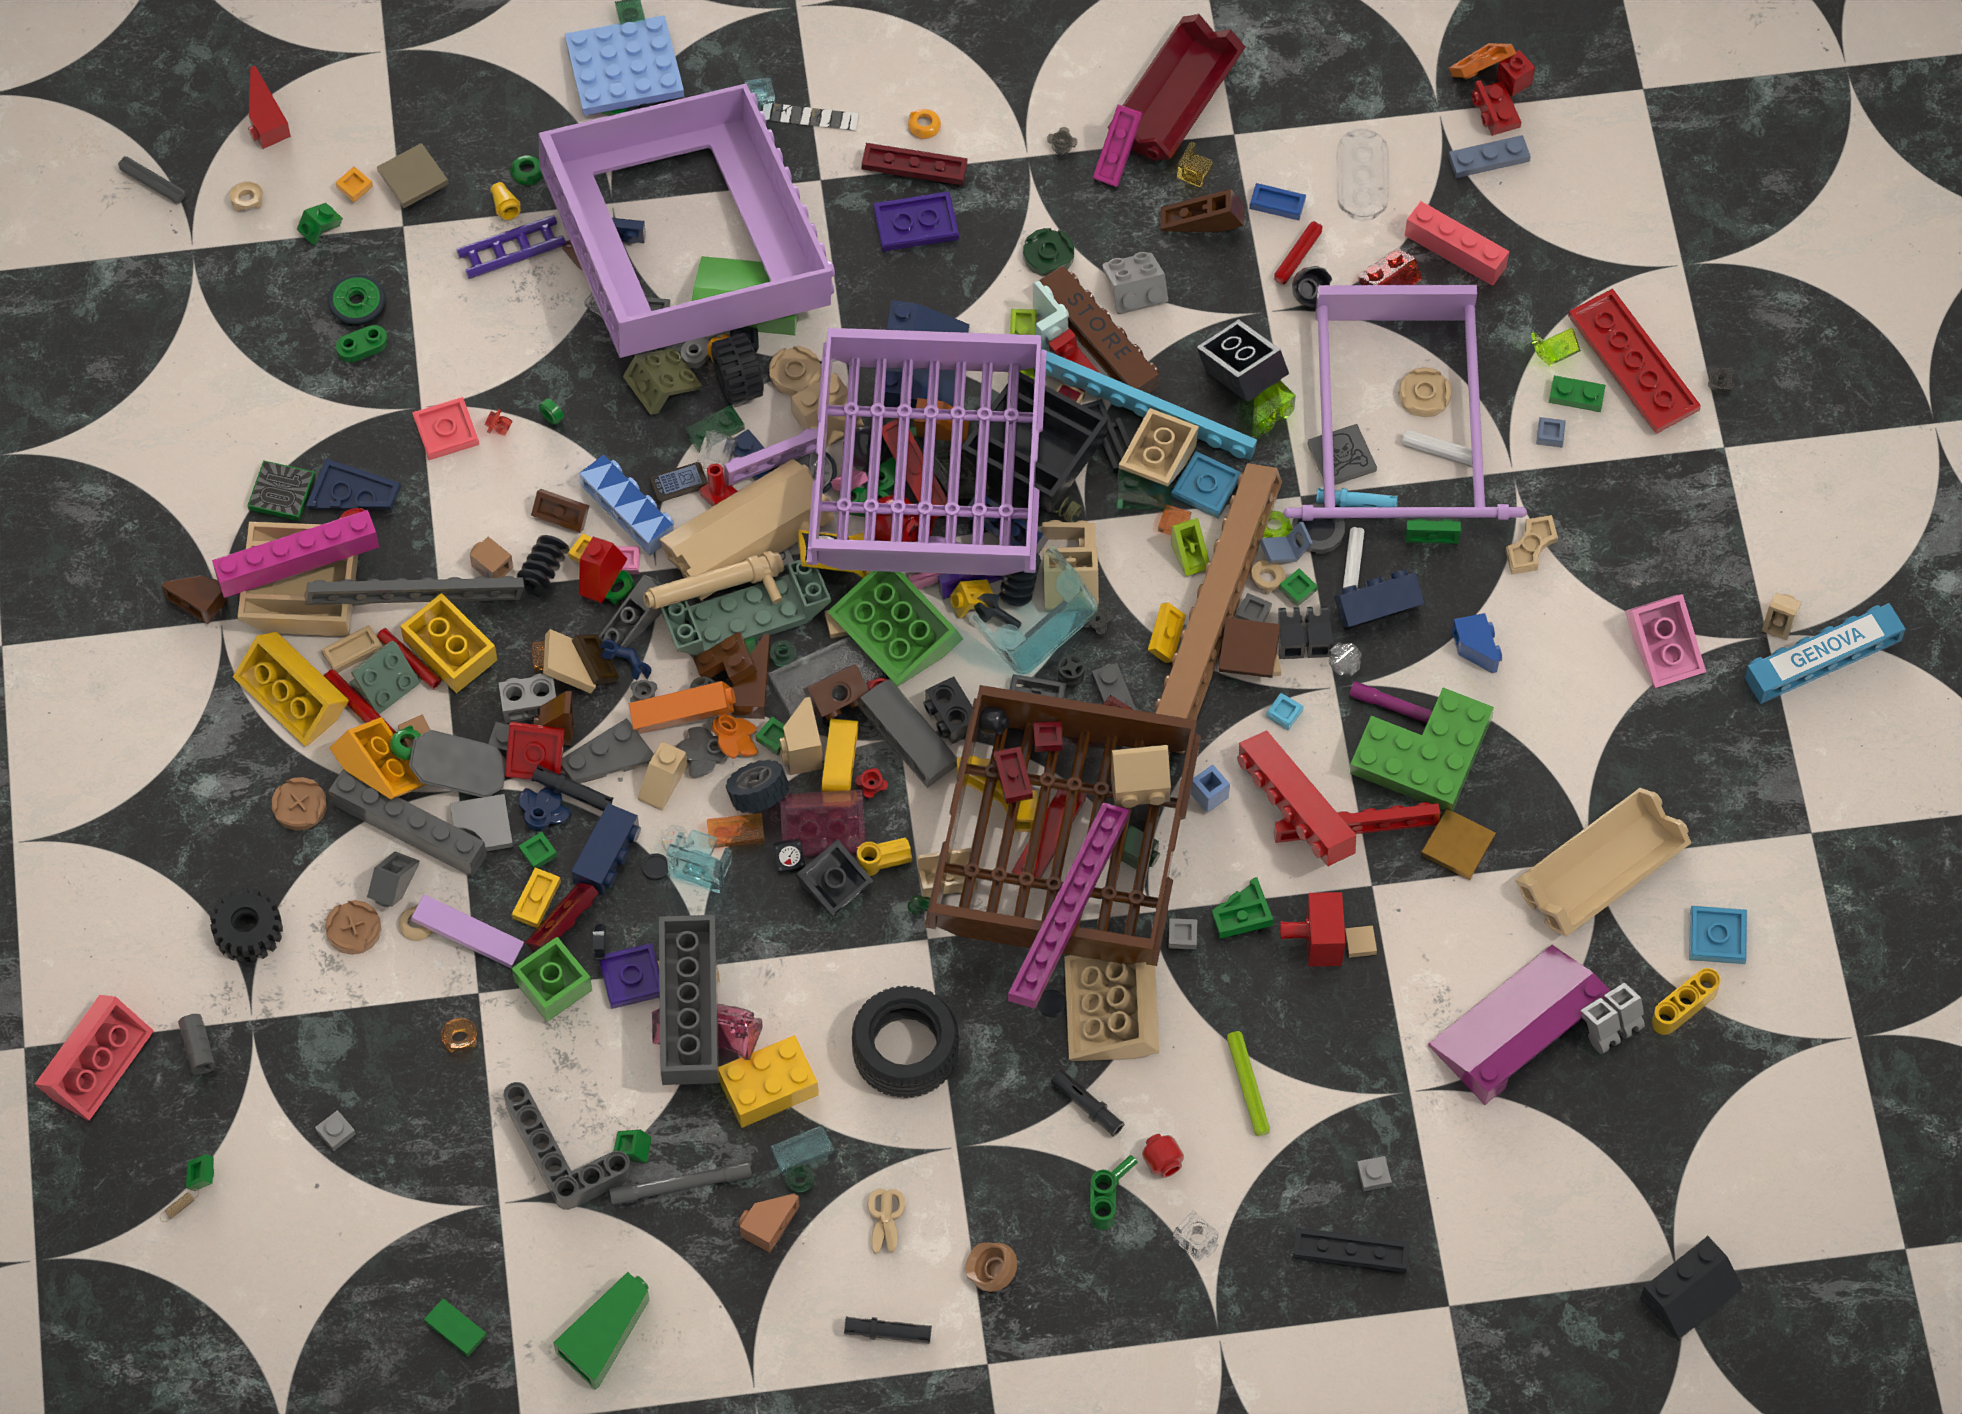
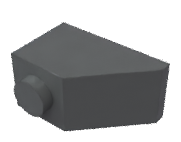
[367,851,420,907]

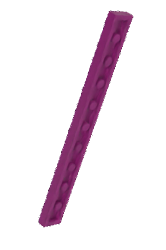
[1008,803,1129,1009]

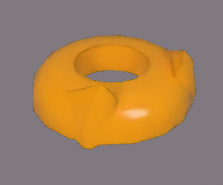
[908,109,941,139]

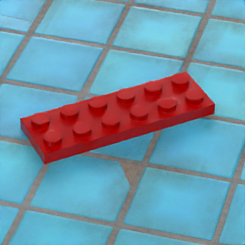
[1568,288,1701,434]

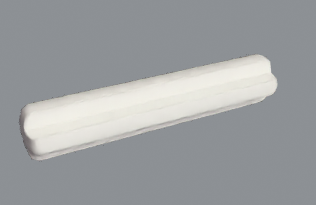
[1402,430,1472,466]
[1343,527,1364,588]

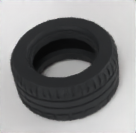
[852,985,959,1098]

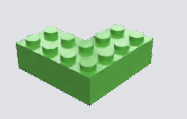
[1350,687,1494,811]

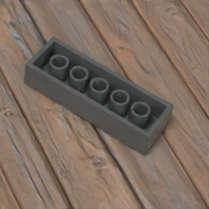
[659,915,719,1085]

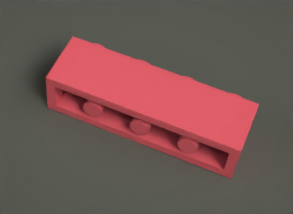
[1405,201,1509,286]

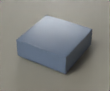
[1536,417,1566,448]

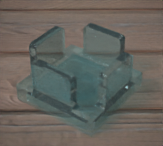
[666,830,732,894]

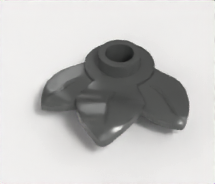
[676,727,727,777]

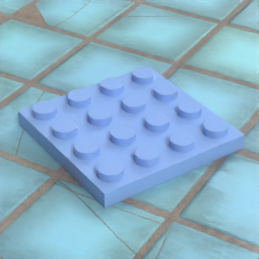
[565,15,684,116]

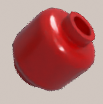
[1142,1134,1184,1178]

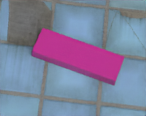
[1093,104,1143,187]

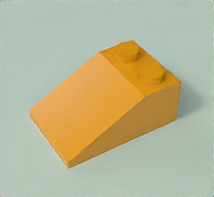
[329,717,427,799]

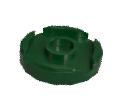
[1023,228,1074,276]

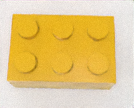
[400,593,497,694]
[719,1035,819,1128]

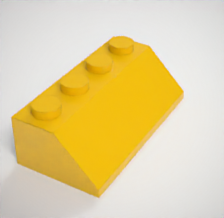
[233,632,349,746]

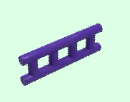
[456,215,566,279]

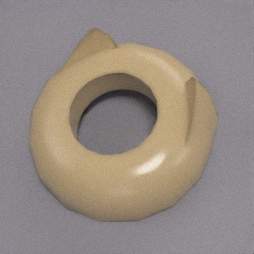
[229,182,263,212]
[1250,560,1286,594]
[399,904,433,941]

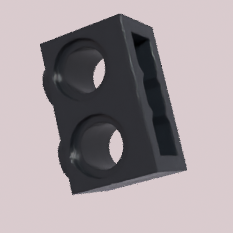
[923,676,980,745]

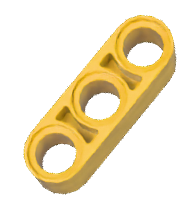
[822,718,858,794]
[1651,968,1721,1035]

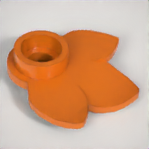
[712,714,758,759]

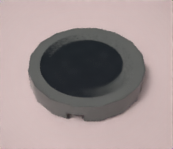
[1292,503,1345,554]

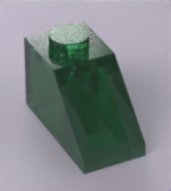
[1117,469,1171,510]

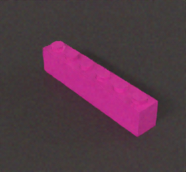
[212,510,379,598]

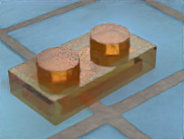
[707,813,765,848]

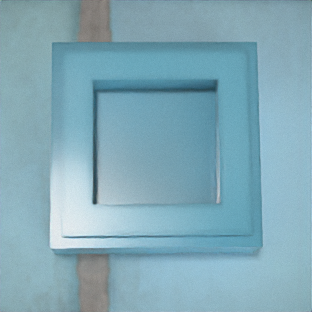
[1266,693,1304,730]

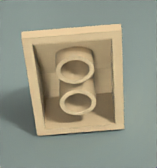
[1119,408,1199,486]

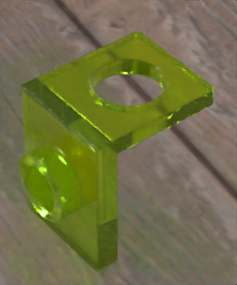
[1530,328,1581,366]

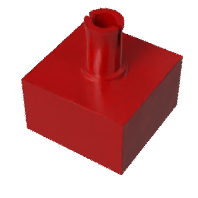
[1280,892,1345,967]

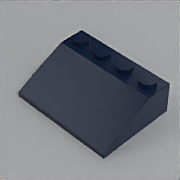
[884,300,970,408]

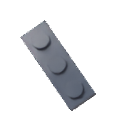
[1448,135,1531,178]

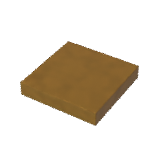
[1421,809,1496,880]

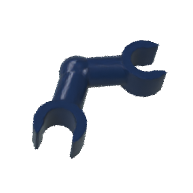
[600,639,652,680]

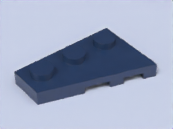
[306,459,401,510]

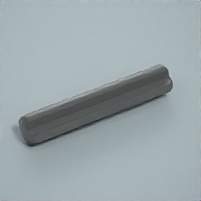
[118,156,185,204]

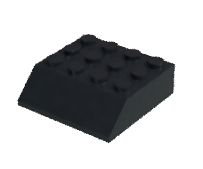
[961,372,1108,513]

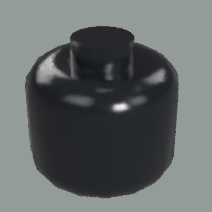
[979,707,1009,735]

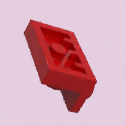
[1471,80,1522,136]

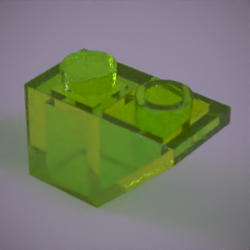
[1252,380,1296,438]

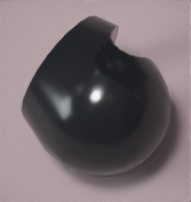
[843,426,890,472]

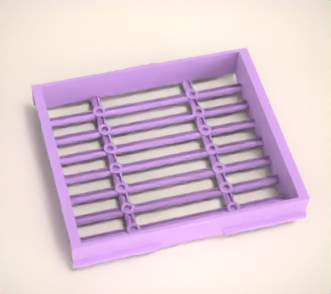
[807,328,1047,576]

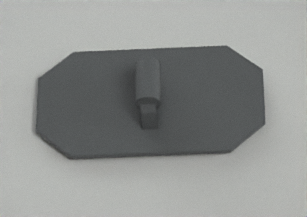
[409,730,506,798]

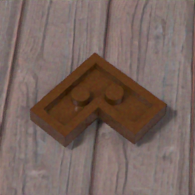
[693,631,757,684]

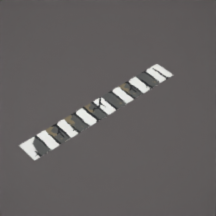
[757,102,859,131]

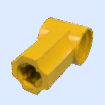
[856,837,912,876]

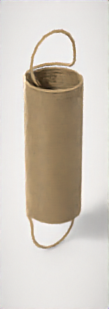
[160,1189,199,1222]

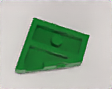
[1212,877,1273,939]

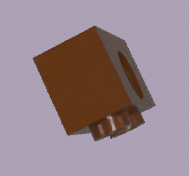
[803,664,869,720]

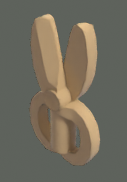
[868,1188,905,1254]

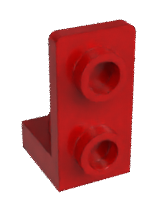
[1049,328,1100,392]

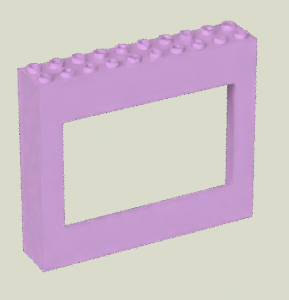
[539,84,835,358]

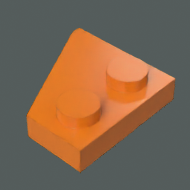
[1449,43,1516,79]

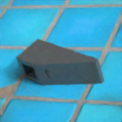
[599,575,663,647]

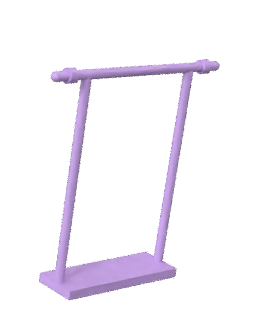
[1283,285,1527,521]

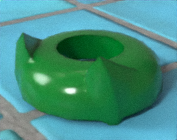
[510,155,543,185]
[605,570,635,604]
[390,725,421,760]

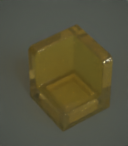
[1177,141,1213,187]

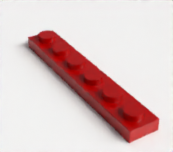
[1274,802,1440,843]

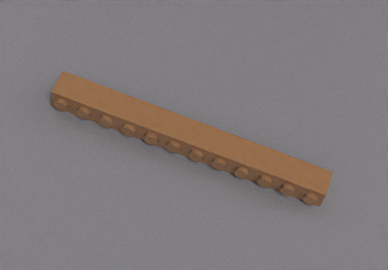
[1155,463,1282,754]

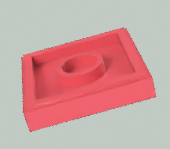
[412,397,480,460]

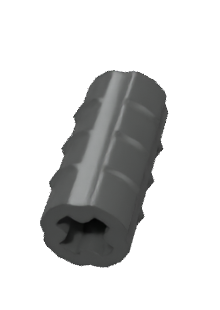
[178,1013,216,1075]

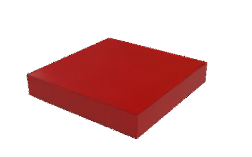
[505,722,565,780]

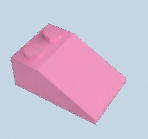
[1625,594,1706,688]

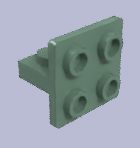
[349,641,420,714]

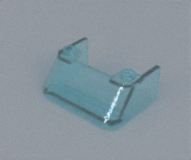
[968,545,1098,675]

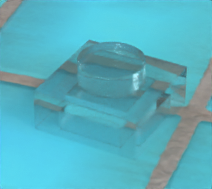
[745,78,775,105]

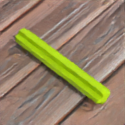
[1227,1031,1270,1136]

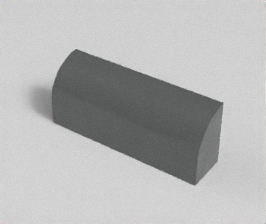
[859,680,957,788]

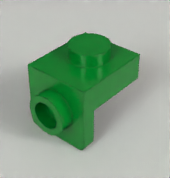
[297,203,343,244]

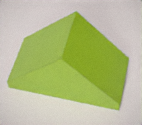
[1171,517,1210,576]

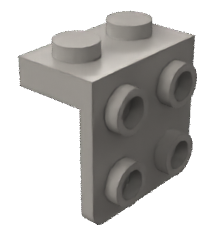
[1102,252,1168,313]

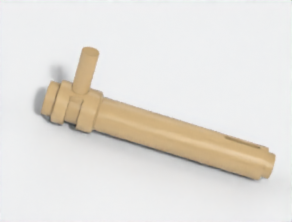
[643,551,784,609]

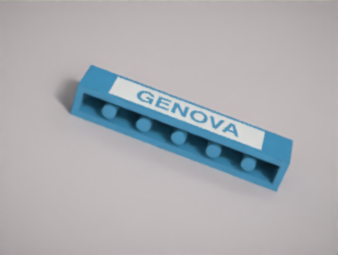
[1744,603,1906,704]

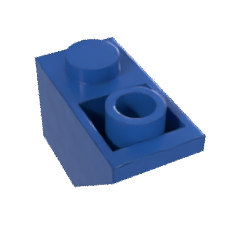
[1452,613,1502,673]

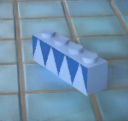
[579,454,674,555]

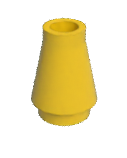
[490,182,521,220]

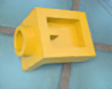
[950,580,993,618]

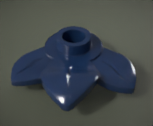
[519,787,572,831]

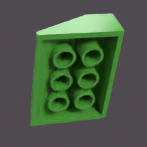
[691,256,799,336]
[828,571,963,687]

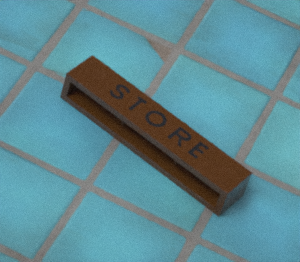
[1039,265,1160,394]

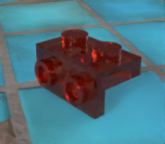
[1357,248,1422,285]

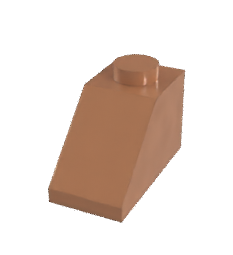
[738,1194,799,1253]

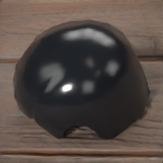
[1292,266,1332,307]

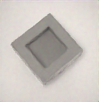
[1168,918,1197,949]
[315,1110,356,1152]
[1357,1156,1392,1192]

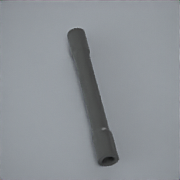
[609,1161,752,1205]

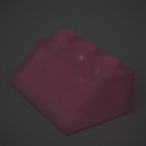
[780,790,865,856]

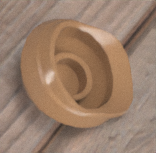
[965,1242,1017,1292]

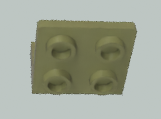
[623,348,702,415]

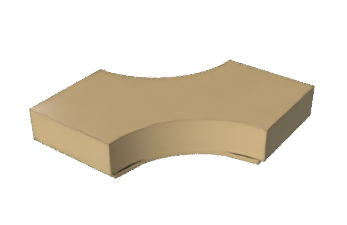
[1505,515,1558,575]

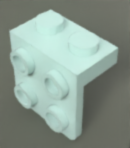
[1033,281,1069,352]

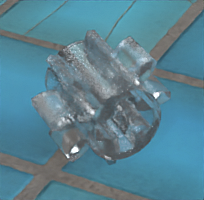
[1329,642,1362,676]

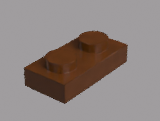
[531,489,590,532]

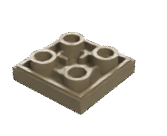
[377,143,448,208]

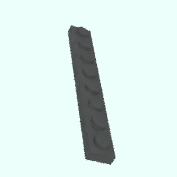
[304,576,524,605]

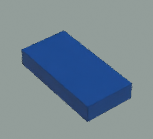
[1249,183,1306,221]

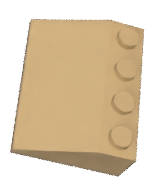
[1065,955,1160,1061]

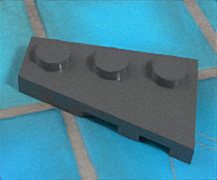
[562,718,654,784]

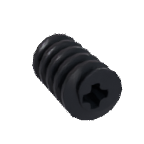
[517,535,570,596]
[999,545,1041,606]

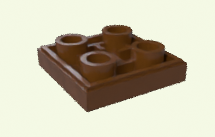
[1218,618,1281,678]

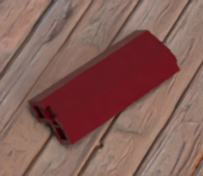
[1107,14,1246,161]

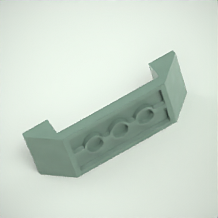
[660,559,831,655]

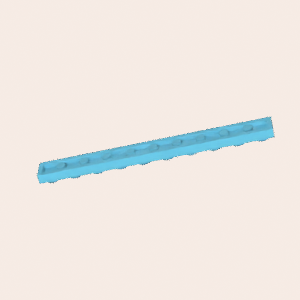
[1032,348,1257,460]

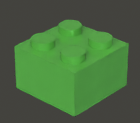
[512,937,592,1022]

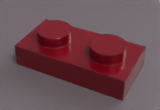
[994,747,1033,804]

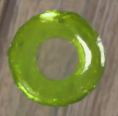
[1262,511,1292,538]

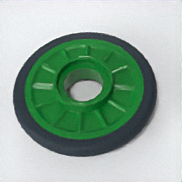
[328,274,386,324]

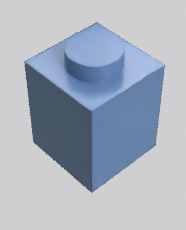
[1190,765,1230,813]

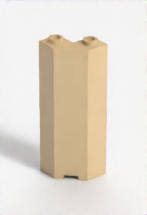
[660,459,835,600]
[1515,788,1691,936]

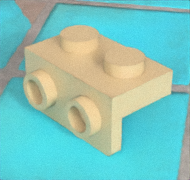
[917,848,978,897]

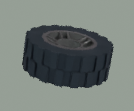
[725,760,790,813]

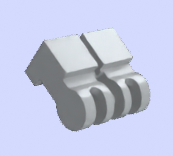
[1580,983,1645,1054]

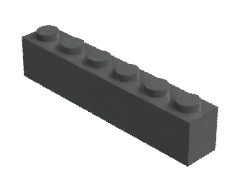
[328,769,487,877]

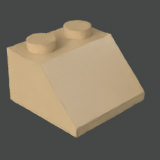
[791,373,864,448]
[780,697,823,775]
[1111,745,1171,808]

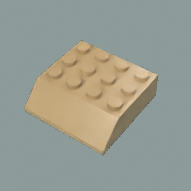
[238,522,358,636]

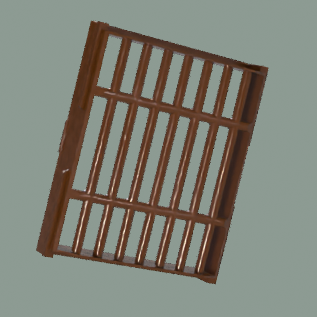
[925,685,1201,966]

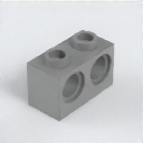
[499,674,556,723]

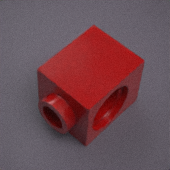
[1496,50,1535,97]

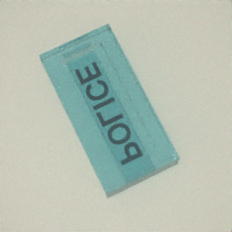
[771,1125,834,1174]

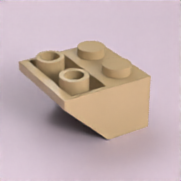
[1043,547,1099,611]

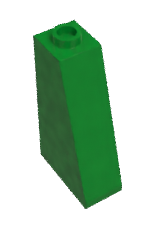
[553,1272,649,1390]

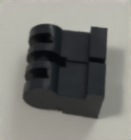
[1278,606,1334,659]

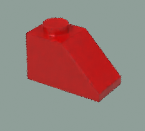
[579,536,628,603]

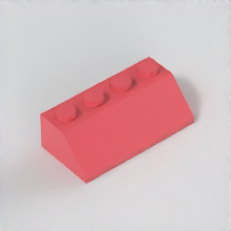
[35,995,154,1121]

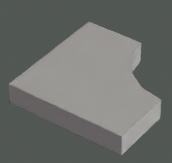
[450,794,513,851]

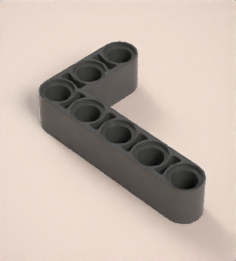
[503,1082,631,1210]

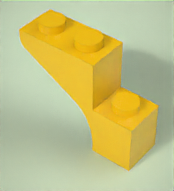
[957,756,1038,832]

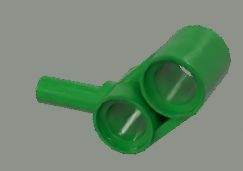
[1090,1155,1138,1230]

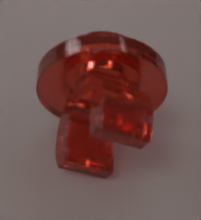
[484,408,513,436]

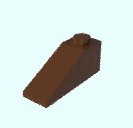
[1160,189,1244,232]
[732,634,770,719]

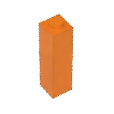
[629,681,736,734]

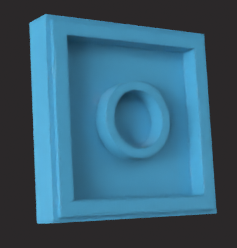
[1171,451,1242,519]
[1689,906,1747,964]

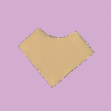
[543,629,596,693]

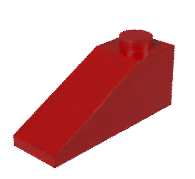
[248,66,291,149]

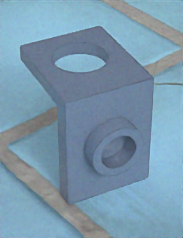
[1259,522,1313,563]

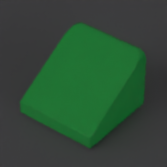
[614,1129,651,1163]

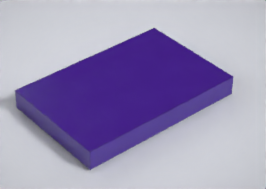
[873,191,959,252]

